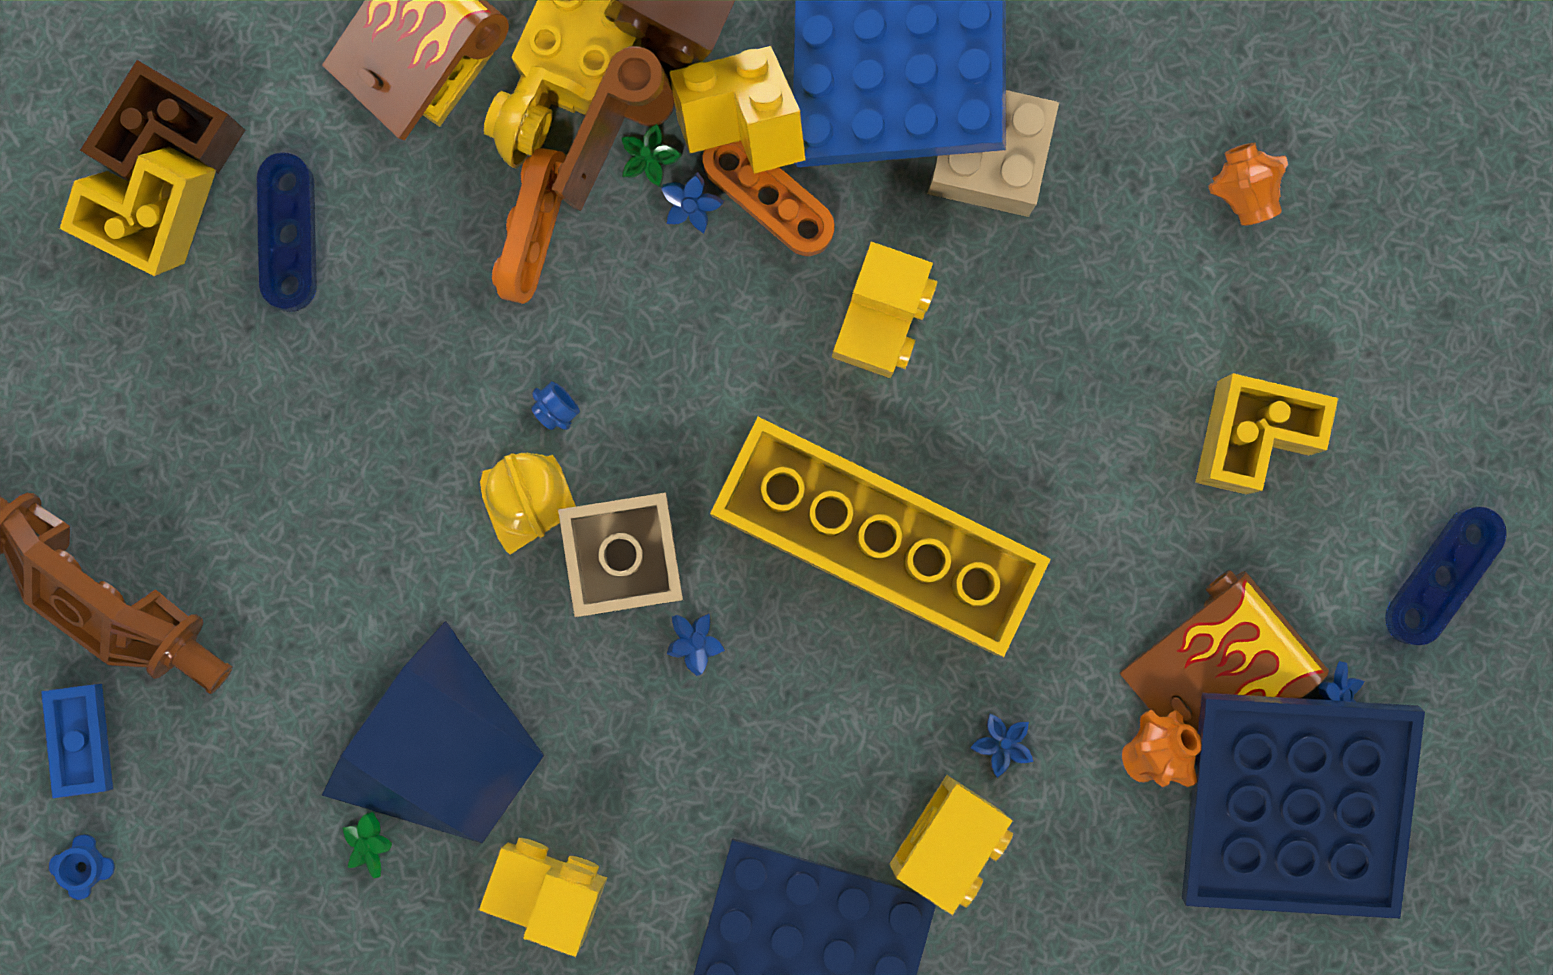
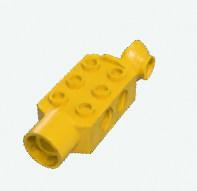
[484,0,648,169]

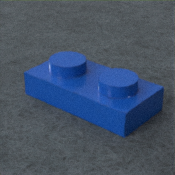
[41,684,113,798]

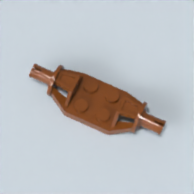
[0,492,232,694]

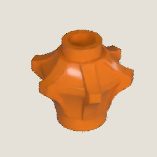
[1208,143,1288,225]
[1122,709,1202,787]

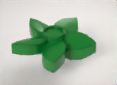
[621,124,682,187]
[343,812,392,879]

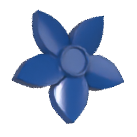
[662,172,724,234]
[667,614,724,676]
[1318,661,1365,702]
[970,714,1033,778]

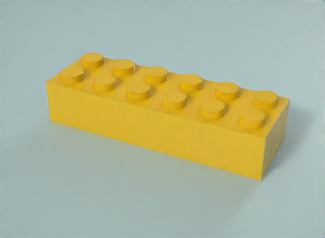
[710,417,1051,657]

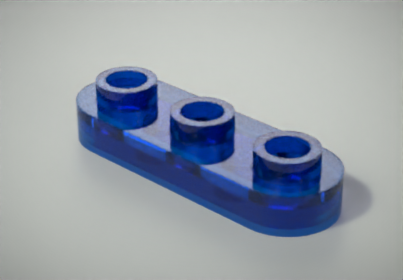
[257,152,317,312]
[1385,507,1507,645]

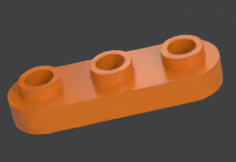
[703,140,834,256]
[492,147,566,304]

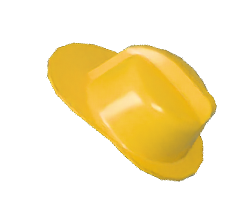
[480,453,576,555]

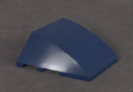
[322,621,544,843]

